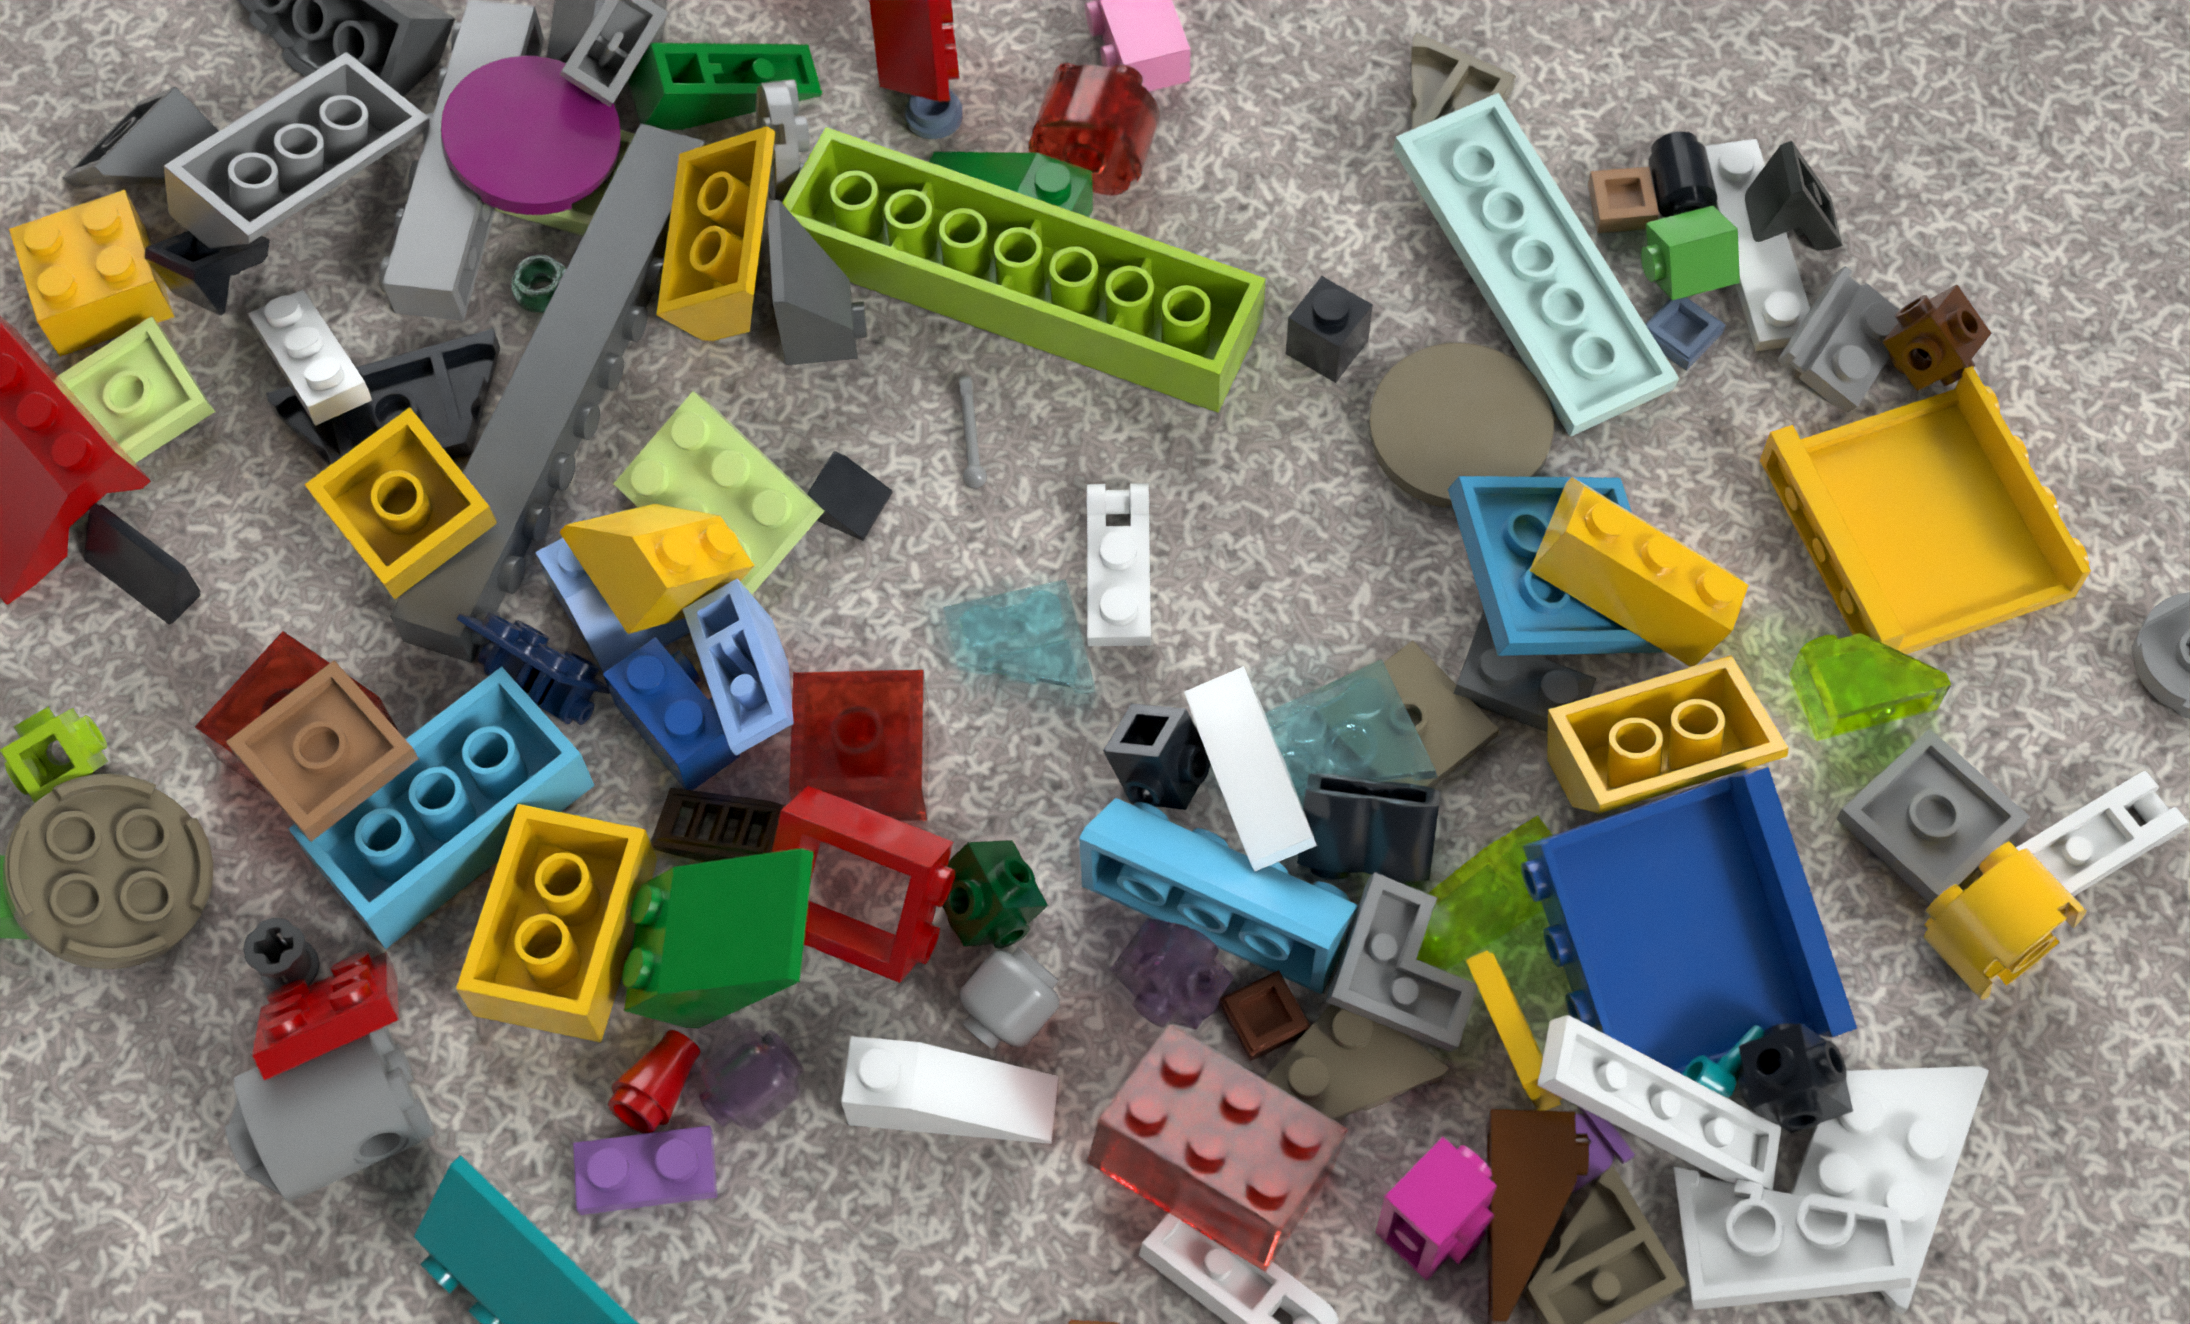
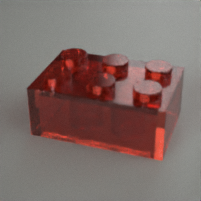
[1087,1023,1349,1272]

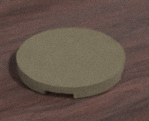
[1369,343,1554,508]
[2,774,213,969]

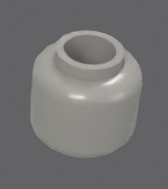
[960,946,1059,1050]

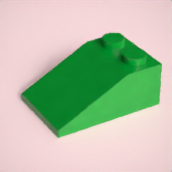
[622,848,814,1029]

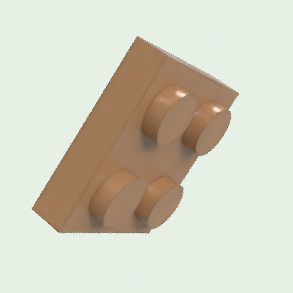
[226,660,419,842]

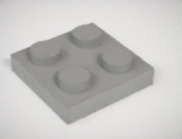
[1837,728,2030,904]

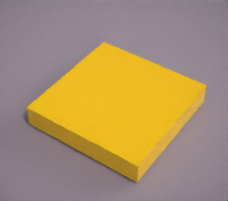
[1466,950,1563,1110]

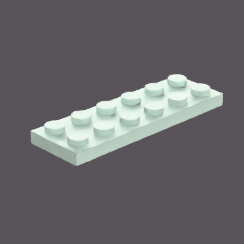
[1393,93,1680,437]

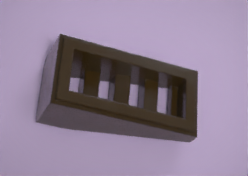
[651,787,786,862]

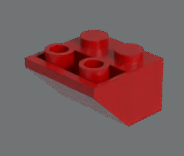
[869,0,960,102]

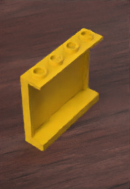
[1760,366,2091,667]

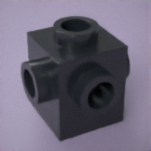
[1103,703,1211,810]
[1739,1023,1853,1133]

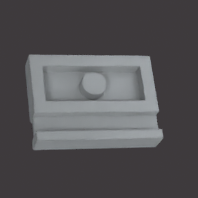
[1777,266,1900,413]

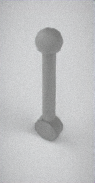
[959,376,987,489]

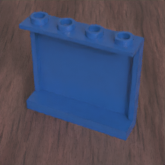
[1521,767,1858,1074]

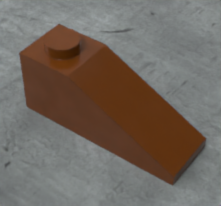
[1486,1109,1589,1324]

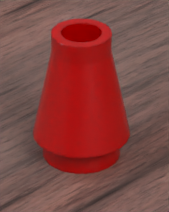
[607,1030,701,1134]

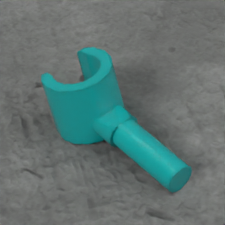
[1682,1025,1764,1099]

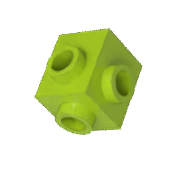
[0,706,108,803]

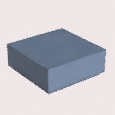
[1645,297,1726,371]

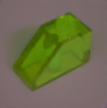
[1789,633,1952,741]

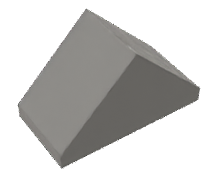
[560,0,668,107]

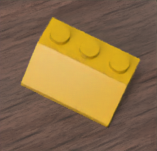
[656,126,775,341]
[1529,477,1749,667]
[1547,655,1789,814]

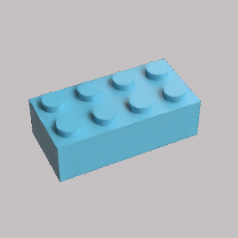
[288,666,595,949]

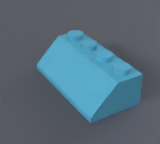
[1079,798,1358,995]

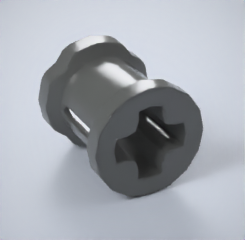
[243,918,320,991]

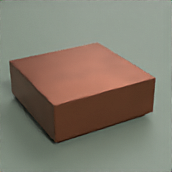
[1219,970,1311,1061]

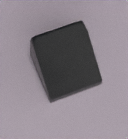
[807,451,893,541]

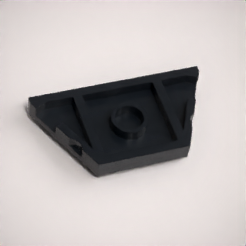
[266,328,500,466]

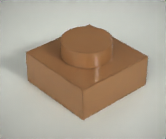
[1588,167,1659,233]

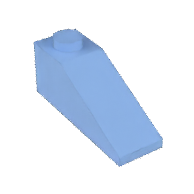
[682,578,794,755]

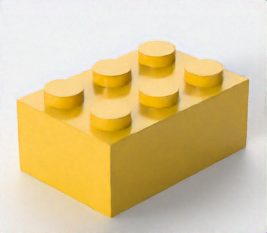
[456,804,658,1043]

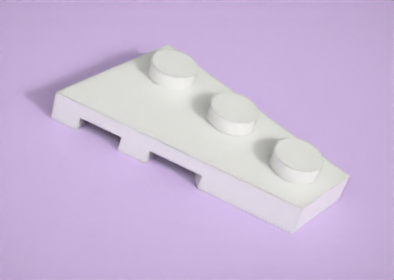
[1674,1167,1911,1310]

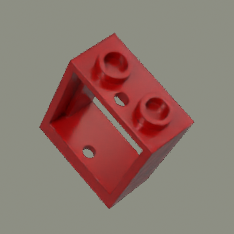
[771,785,955,983]

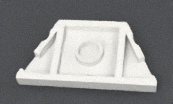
[1791,1066,1989,1314]

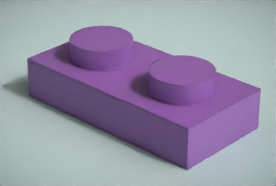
[573,1125,718,1215]

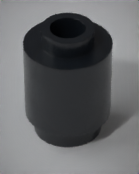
[1648,131,1718,218]

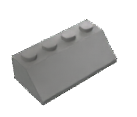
[164,52,429,248]

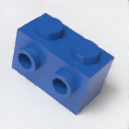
[603,637,740,790]

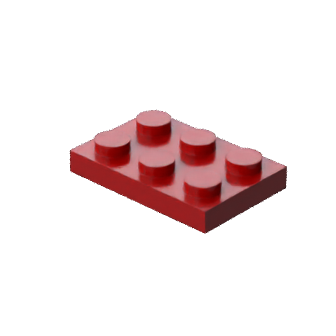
[252,951,399,1081]

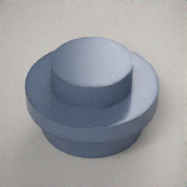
[905,88,963,139]

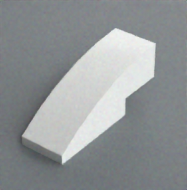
[1184,666,1317,872]

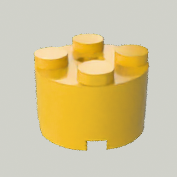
[1924,841,2087,1000]

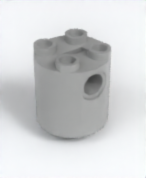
[225,1026,435,1203]

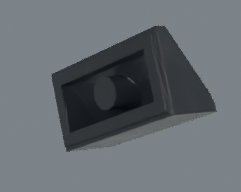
[84,503,201,625]

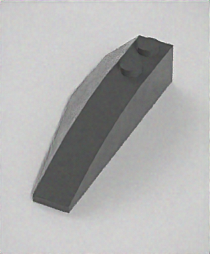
[239,0,455,97]

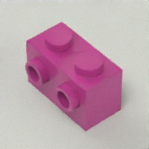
[1375,1137,1497,1281]

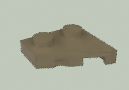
[1410,32,1516,130]
[1260,1004,1449,1133]
[1524,1166,1686,1324]

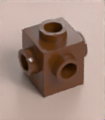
[1883,285,1992,391]

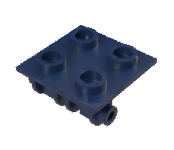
[456,612,610,725]

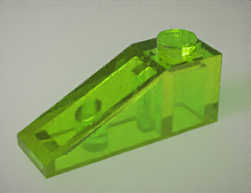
[1416,815,1553,971]

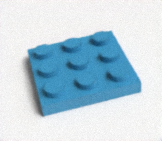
[1448,476,1663,656]

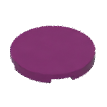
[441,56,621,215]

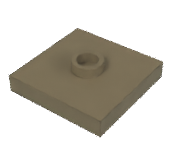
[1316,640,1499,788]

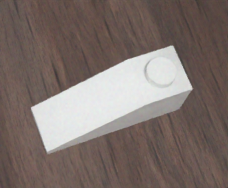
[841,1036,1059,1144]

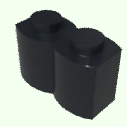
[1297,773,1440,887]

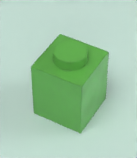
[1641,206,1740,301]

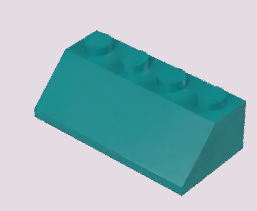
[413,1155,639,1324]

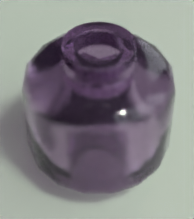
[699,1029,804,1131]

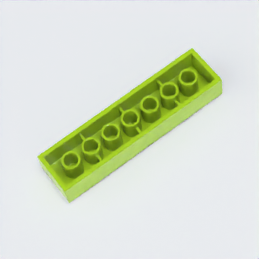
[782,127,1266,413]

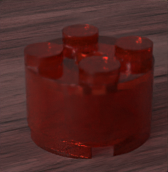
[1028,63,1160,196]

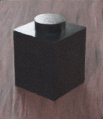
[1285,276,1373,383]

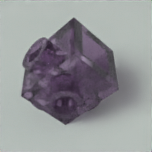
[1109,918,1234,1030]

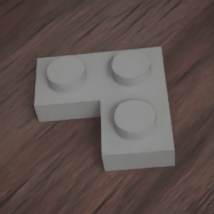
[1325,873,1478,1052]

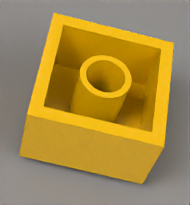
[9,189,175,357]
[304,407,497,599]

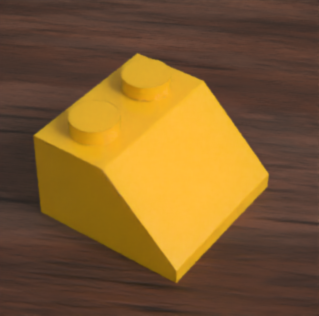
[559,504,755,634]

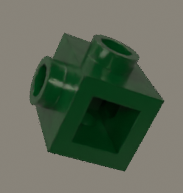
[942,840,1048,949]

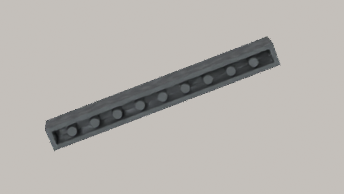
[390,123,706,663]

